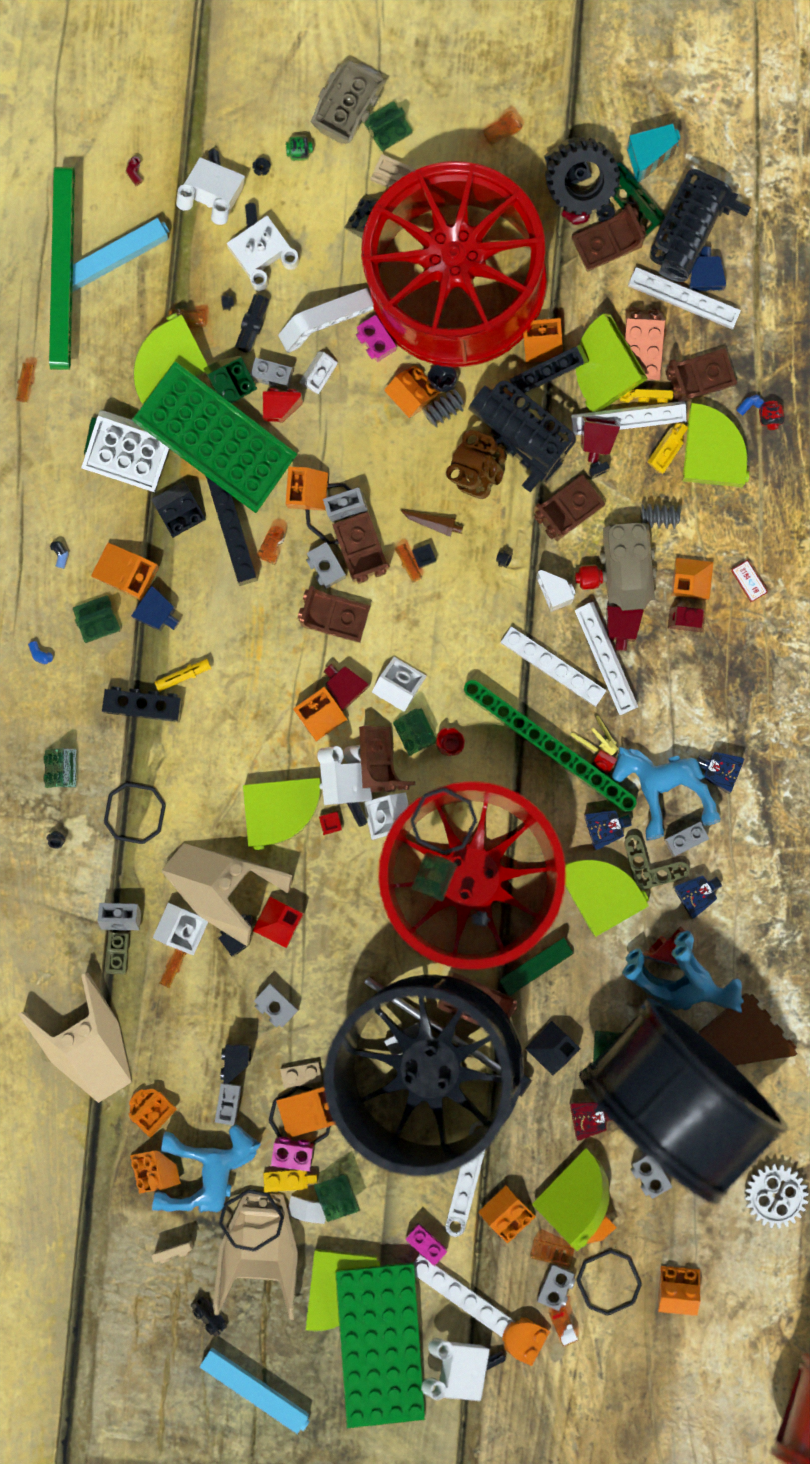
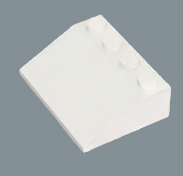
[82,410,169,492]

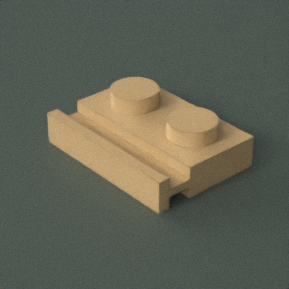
[370,154,416,188]
[151,1240,194,1263]

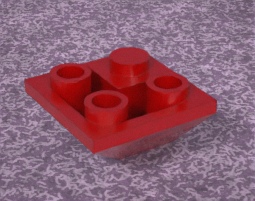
[263,388,303,422]
[253,897,304,948]

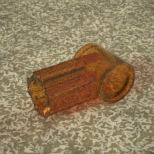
[483,110,523,145]
[167,309,206,328]

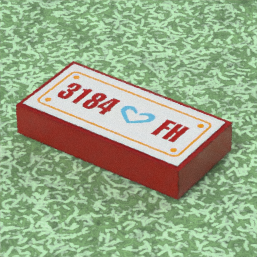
[731,560,768,603]

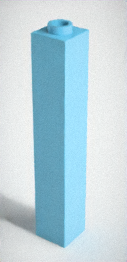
[73,218,169,292]
[200,1348,310,1434]

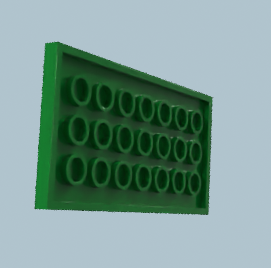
[132,362,297,513]
[335,1262,425,1429]

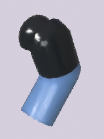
[50,541,68,569]

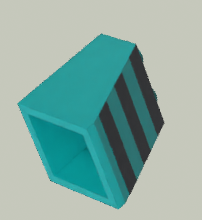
[626,124,680,183]

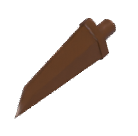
[400,509,463,537]

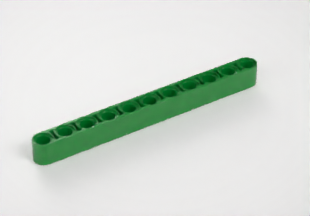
[49,167,75,370]
[464,680,637,812]

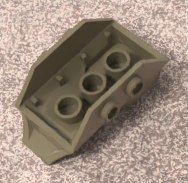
[311,60,386,144]
[600,523,656,610]

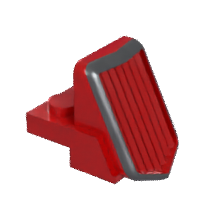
[643,926,685,968]

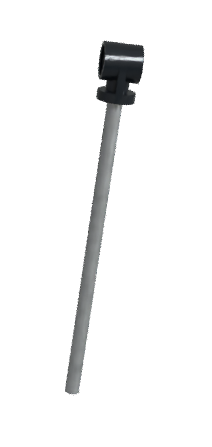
[365,977,533,1097]

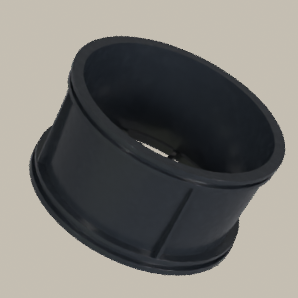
[324,974,524,1177]
[579,998,789,1205]

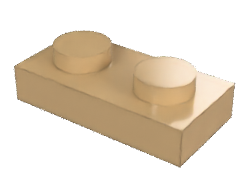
[280,1062,322,1088]

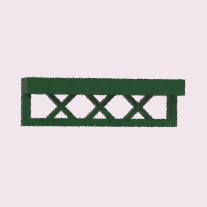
[613,162,666,237]
[499,937,574,996]

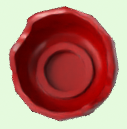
[436,727,465,757]

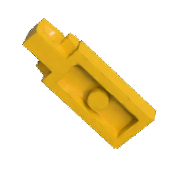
[619,389,673,403]
[647,422,688,474]
[263,1170,318,1192]

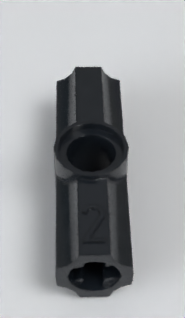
[235,294,270,353]

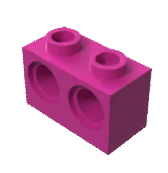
[356,315,396,363]
[271,1137,314,1171]
[405,1223,448,1266]

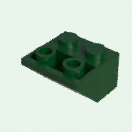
[203,356,257,403]

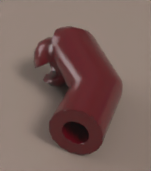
[126,156,143,186]
[561,210,590,225]

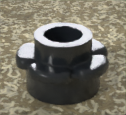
[252,158,271,176]
[596,205,615,223]
[221,292,234,311]
[496,549,512,568]
[46,831,66,849]
[471,911,491,926]

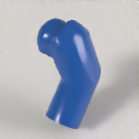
[736,395,764,416]
[28,641,53,664]

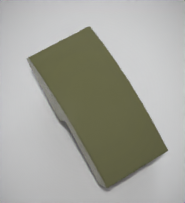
[106,932,129,975]

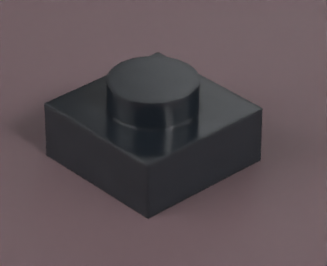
[588,461,610,480]
[412,543,437,569]

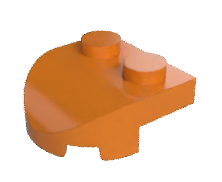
[129,1089,177,1138]
[502,1317,550,1366]

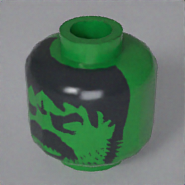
[286,135,313,161]

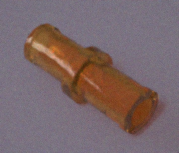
[15,363,35,403]
[395,544,423,583]
[159,948,187,988]

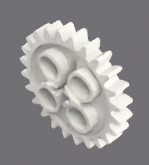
[744,1164,809,1229]

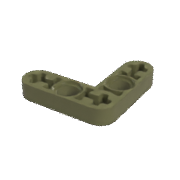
[624,835,690,889]

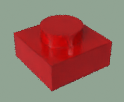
[591,750,617,775]
[319,812,342,835]

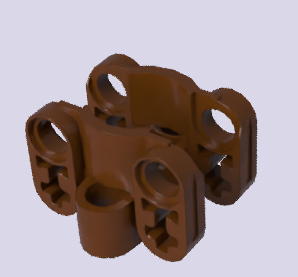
[446,430,507,499]

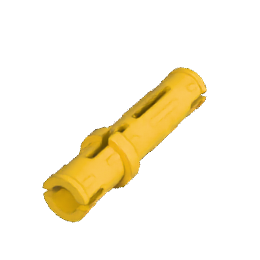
[154,658,212,692]

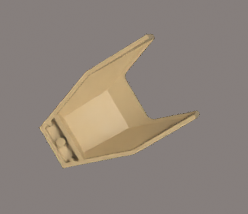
[162,843,292,946]
[18,973,132,1103]
[213,1193,298,1320]

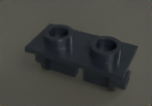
[191,1296,227,1336]

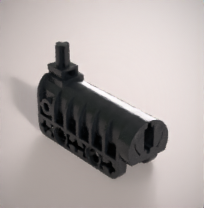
[649,169,751,282]
[468,381,576,492]

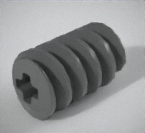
[422,389,464,428]
[640,504,681,529]

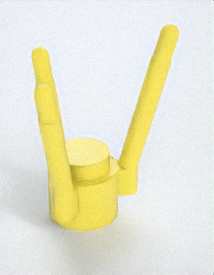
[571,716,619,756]

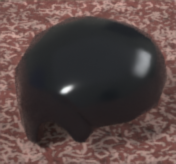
[428,365,459,392]

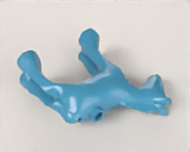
[612,747,721,841]
[623,930,743,1013]
[152,1124,261,1213]

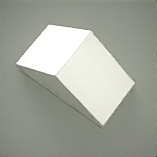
[287,1195,329,1224]

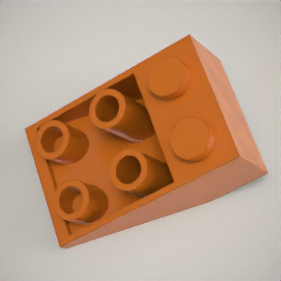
[91,543,159,601]
[277,1086,335,1138]

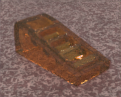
[530,1238,574,1267]

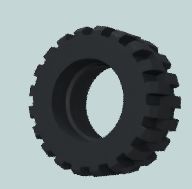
[545,137,620,215]

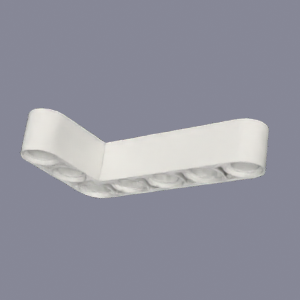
[278,288,374,353]

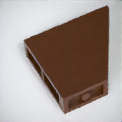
[698,993,798,1066]

